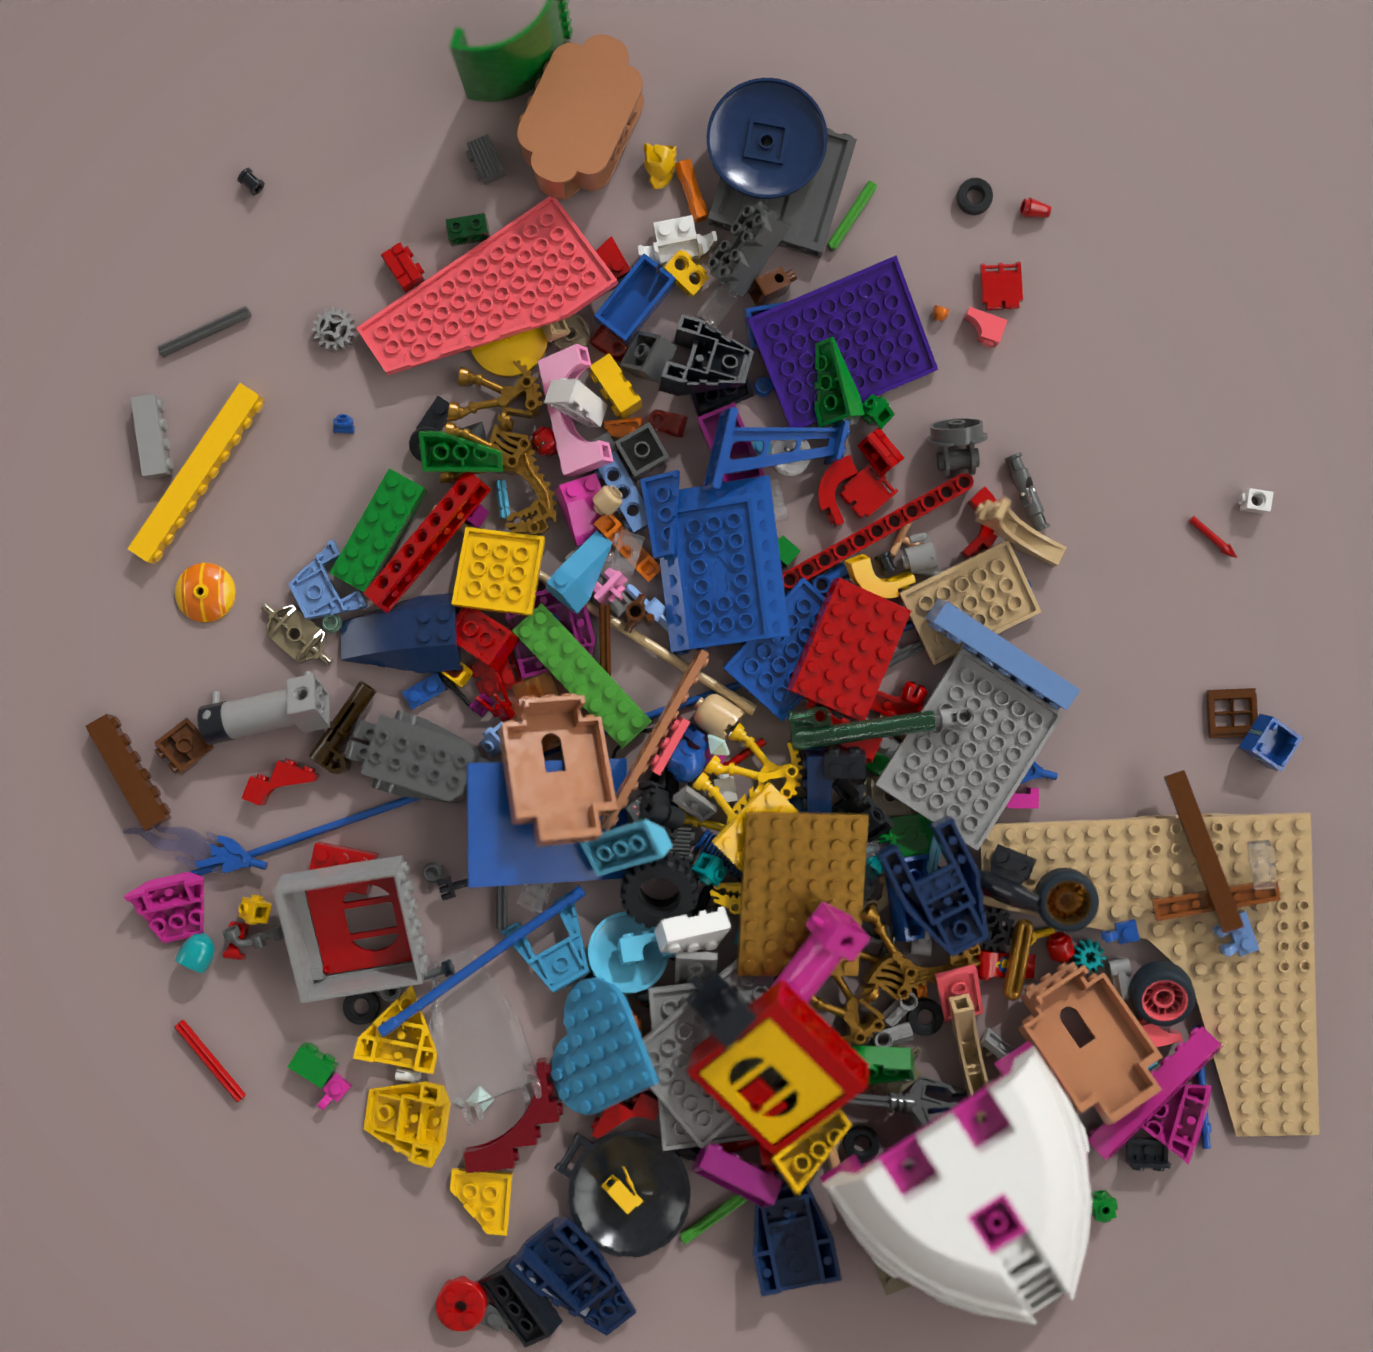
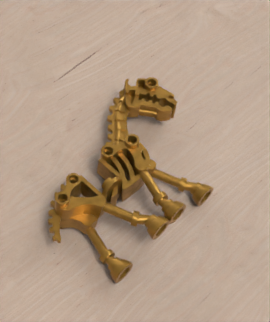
[440,360,558,536]
[809,903,980,1045]

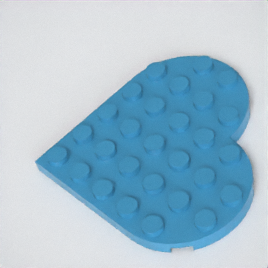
[551,977,660,1115]

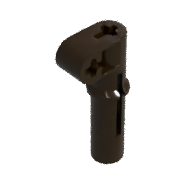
[309,681,377,774]

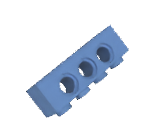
[594,451,648,535]

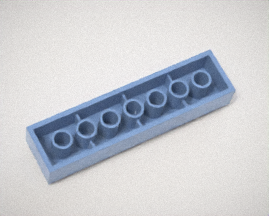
[925,598,1080,710]

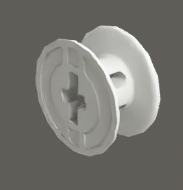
[771,440,811,476]

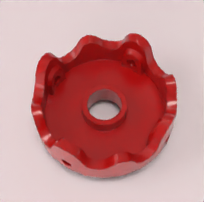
[435,1276,488,1332]

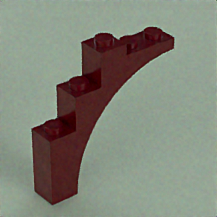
[464,1058,564,1173]

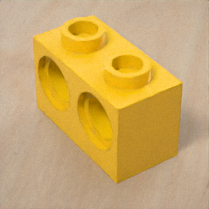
[662,250,709,297]

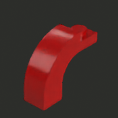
[817,455,858,528]
[960,486,998,558]

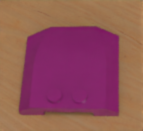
[505,590,595,679]

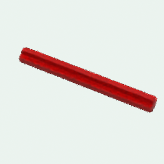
[174,1020,246,1102]

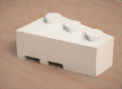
[544,378,608,428]
[655,906,731,953]

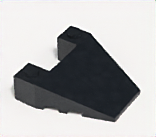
[659,314,754,396]

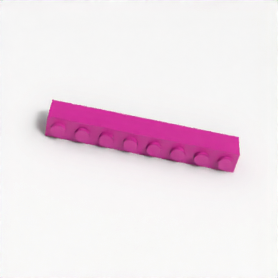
[1087,1026,1224,1160]

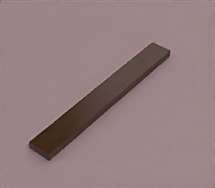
[1164,770,1244,933]

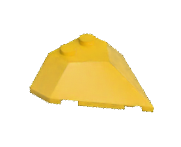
[353,985,438,1074]

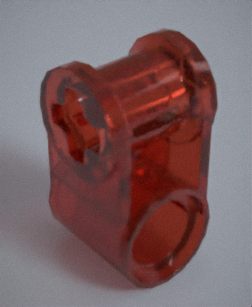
[589,325,627,361]
[648,409,688,438]

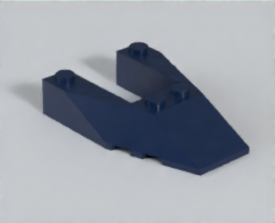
[874,816,989,957]

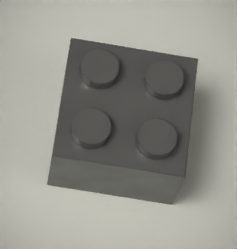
[620,330,677,383]
[615,422,670,480]

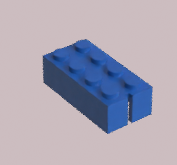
[594,253,676,346]

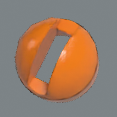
[932,305,950,321]

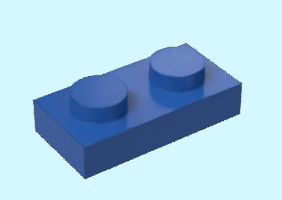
[402,672,448,710]

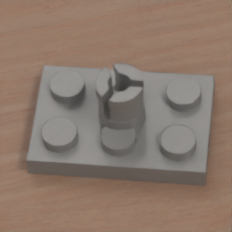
[675,950,717,985]

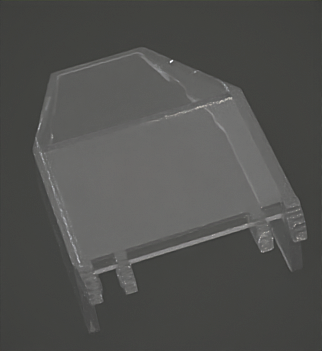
[430,948,542,1125]

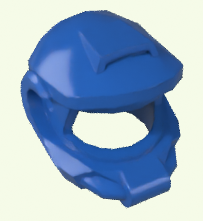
[668,739,708,783]

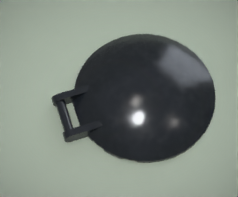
[554,1131,691,1258]

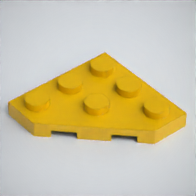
[450,1168,513,1236]

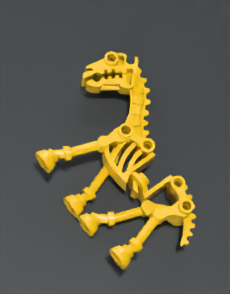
[678,722,802,914]

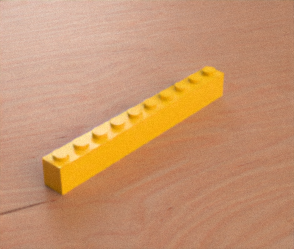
[127,383,265,564]

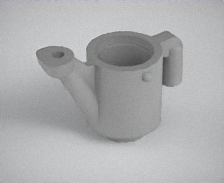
[901,532,942,577]

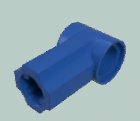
[811,563,850,595]

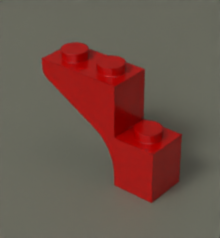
[241,758,320,806]
[590,1091,659,1138]

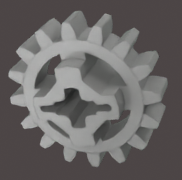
[312,307,357,352]

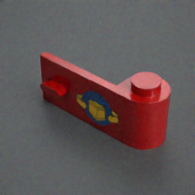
[976,949,1036,980]

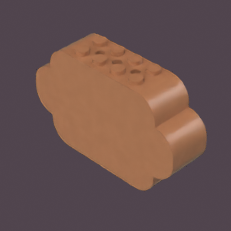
[517,34,644,199]

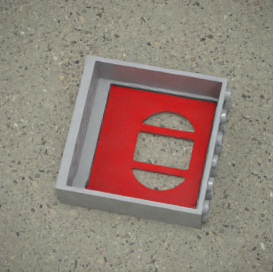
[273,855,430,1003]

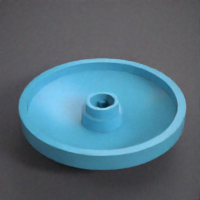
[587,912,668,994]

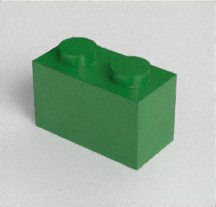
[287,1042,339,1089]

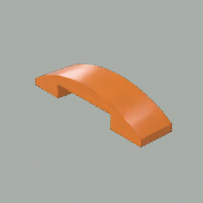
[593,514,661,582]

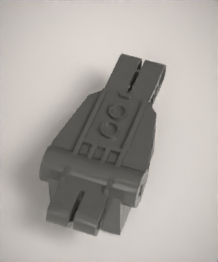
[345,710,494,803]

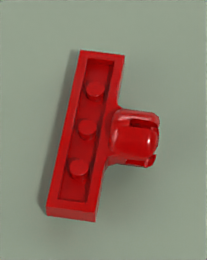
[870,681,927,719]

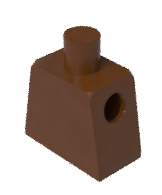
[748,267,797,306]

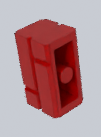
[381,242,425,293]
[857,428,904,477]

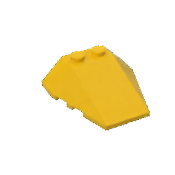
[363,1081,451,1168]

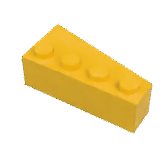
[771,1108,852,1195]

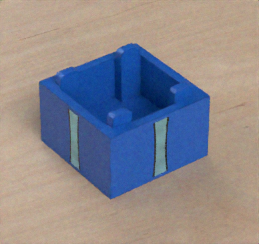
[1239,714,1303,772]

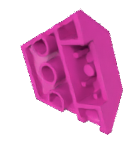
[124,872,204,943]
[1142,1084,1212,1165]

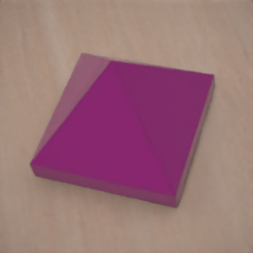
[469,692,495,717]

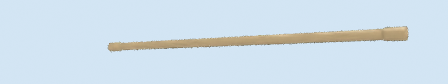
[431,504,758,716]

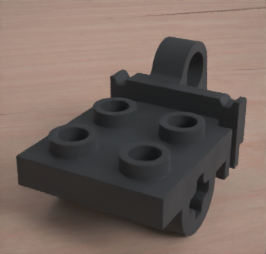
[639,767,686,840]
[832,779,895,844]

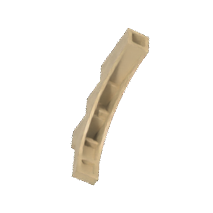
[949,993,989,1122]

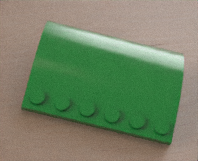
[449,0,573,102]

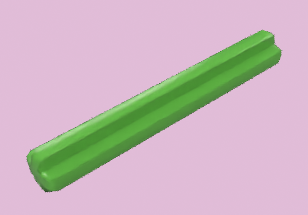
[827,181,877,251]
[680,1194,748,1244]

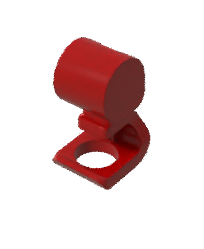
[223,921,249,960]

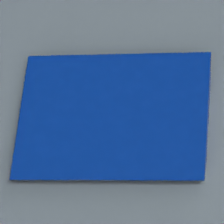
[659,475,790,652]
[467,758,627,888]

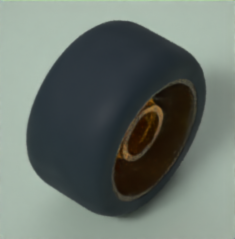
[1034,868,1099,932]

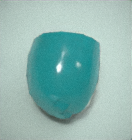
[174,933,215,973]

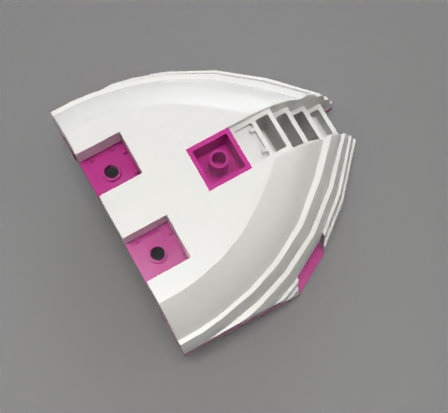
[820,1041,1092,1324]

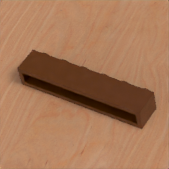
[85,714,172,831]

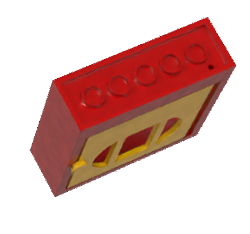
[687,979,869,1156]

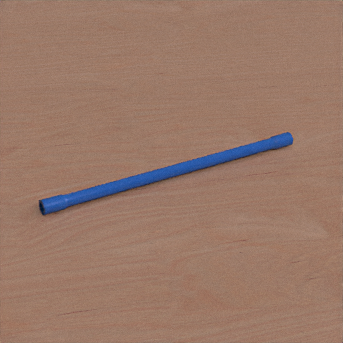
[377,885,586,1037]

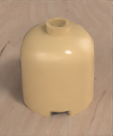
[694,694,745,741]

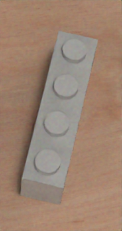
[130,394,174,479]

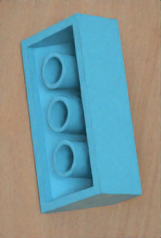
[580,819,673,876]

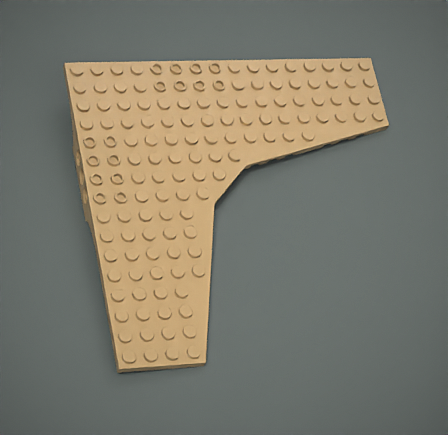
[980,812,1320,1137]

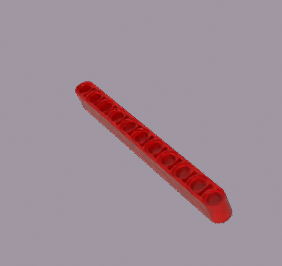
[782,473,974,590]

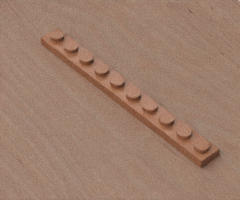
[600,649,709,831]

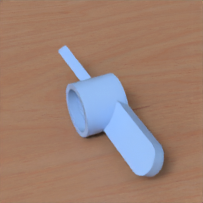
[625,584,668,632]

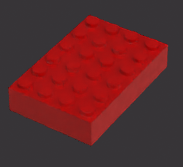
[786,578,911,722]

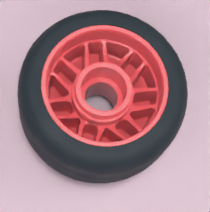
[1130,961,1195,1026]

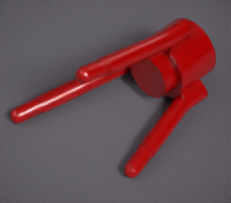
[475,671,515,722]

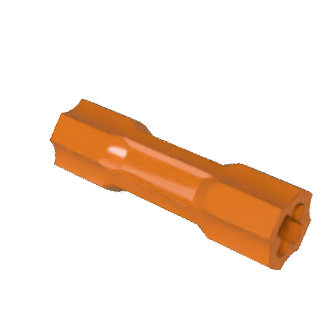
[675,159,709,223]

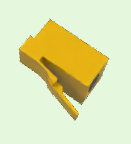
[601,1166,643,1214]

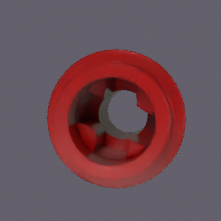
[1020,197,1052,218]

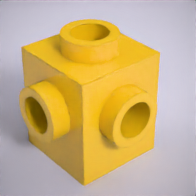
[238,894,272,925]

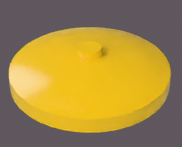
[471,327,548,378]

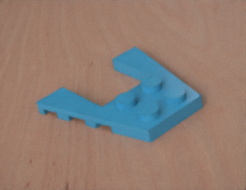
[501,893,590,993]

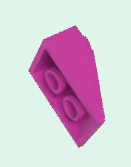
[554,473,602,547]

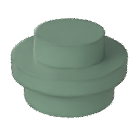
[322,614,342,633]

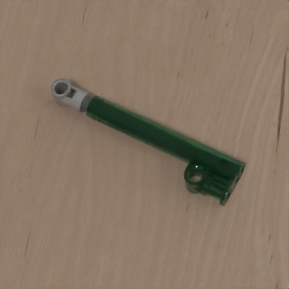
[788,706,975,751]

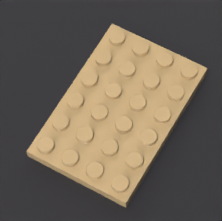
[899,540,1042,665]

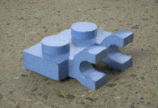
[1212,910,1260,957]

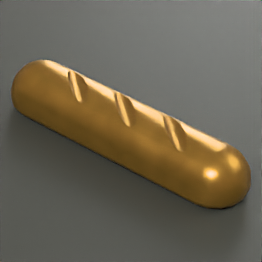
[1003,918,1033,1001]

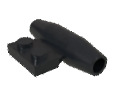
[978,844,1043,912]

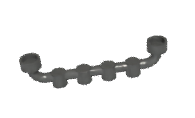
[222,924,285,949]

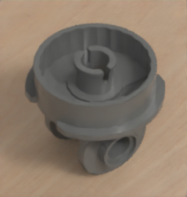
[926,418,988,478]

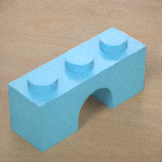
[617,930,676,966]

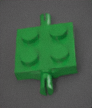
[877,814,933,857]

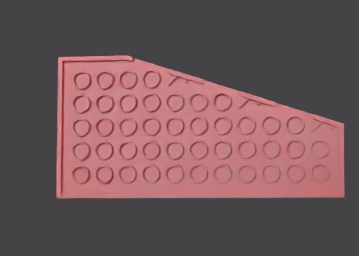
[356,196,618,375]

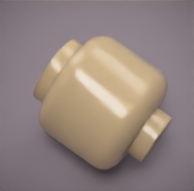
[593,485,623,516]

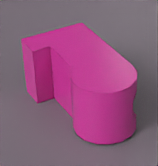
[1006,787,1039,808]

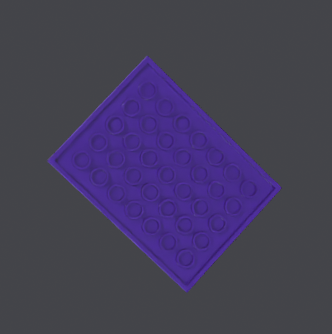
[747,255,938,428]

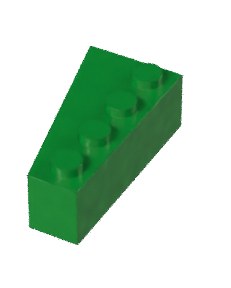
[850,1045,915,1084]

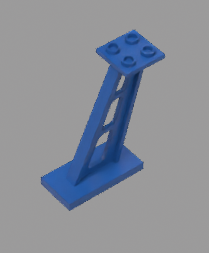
[702,407,850,493]

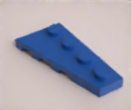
[640,470,680,559]

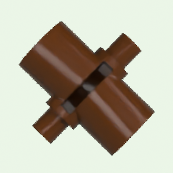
[623,594,654,634]

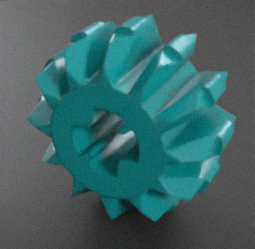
[1072,939,1106,974]

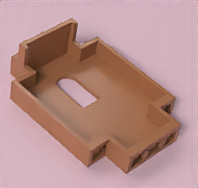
[498,693,618,847]
[1018,962,1163,1125]

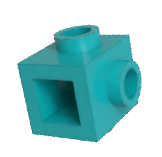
[692,852,729,887]

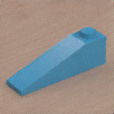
[546,530,612,615]

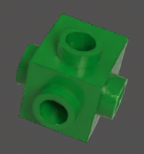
[862,394,895,429]
[1091,1190,1118,1223]

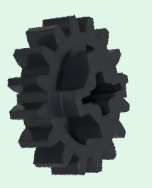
[979,907,1014,952]

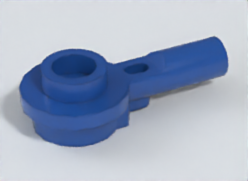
[753,377,774,397]

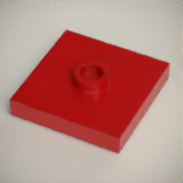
[737,1075,788,1117]

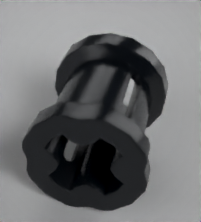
[237,168,265,195]
[874,551,898,576]

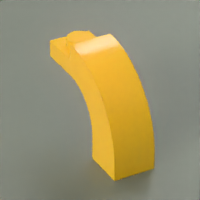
[844,554,916,598]

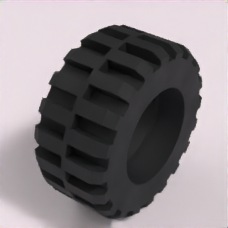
[620,851,699,929]

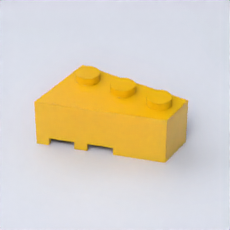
[589,353,642,419]

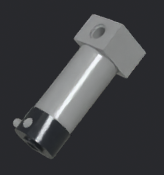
[197,671,330,745]

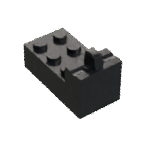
[685,969,758,1049]

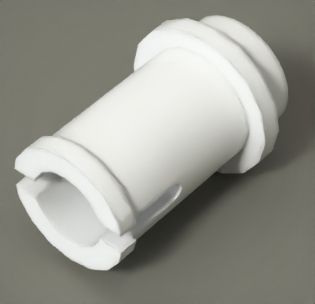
[395,1067,422,1083]

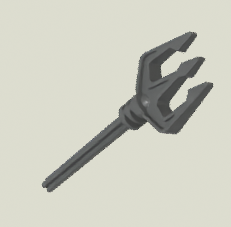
[770,1076,967,1129]

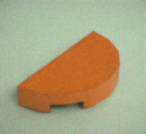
[603,417,642,439]

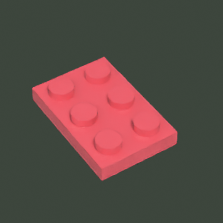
[648,715,690,775]
[935,964,984,1023]

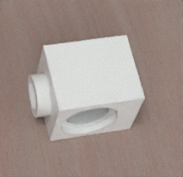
[1238,488,1273,514]
[713,774,738,802]

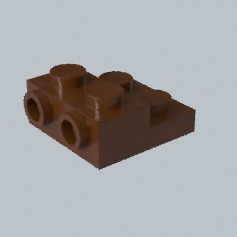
[154,718,214,775]

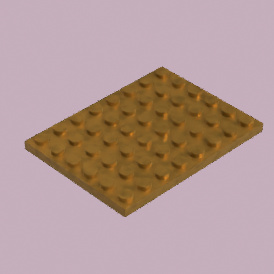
[737,811,869,976]

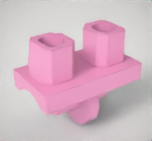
[593,568,628,604]

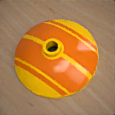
[175,563,236,623]

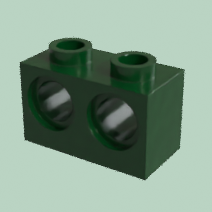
[445,213,490,246]

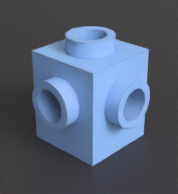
[480,722,502,757]

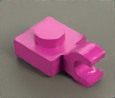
[317,1073,352,1110]

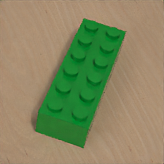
[330,468,428,592]

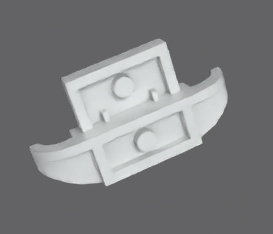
[638,215,718,266]

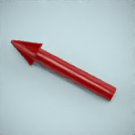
[1188,516,1237,558]
[718,738,767,775]

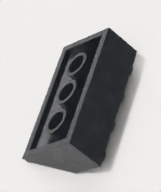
[478,1254,563,1348]

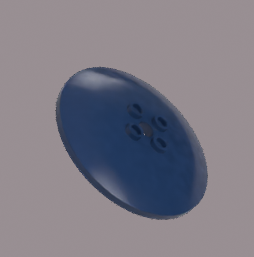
[707,78,828,199]

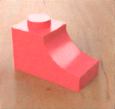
[964,307,1007,348]
[1138,1017,1183,1047]

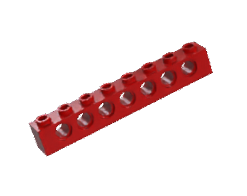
[364,472,492,613]

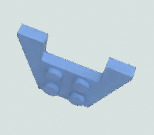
[288,539,369,620]

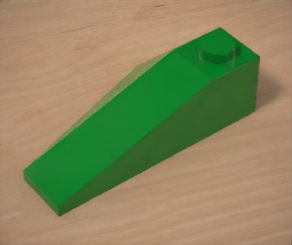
[815,337,865,428]
[419,431,503,472]

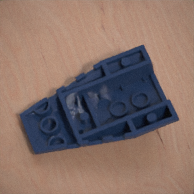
[341,593,461,674]
[753,1164,842,1297]
[508,1217,637,1336]

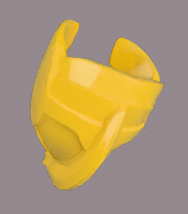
[643,143,677,189]

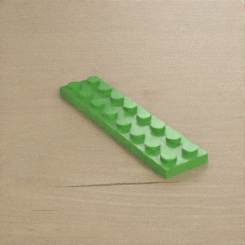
[512,603,652,749]

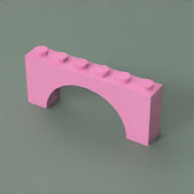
[538,344,614,477]

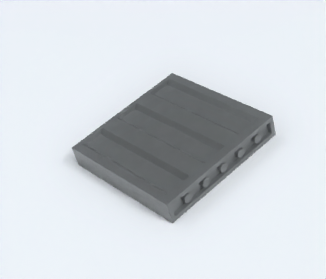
[708,128,857,258]

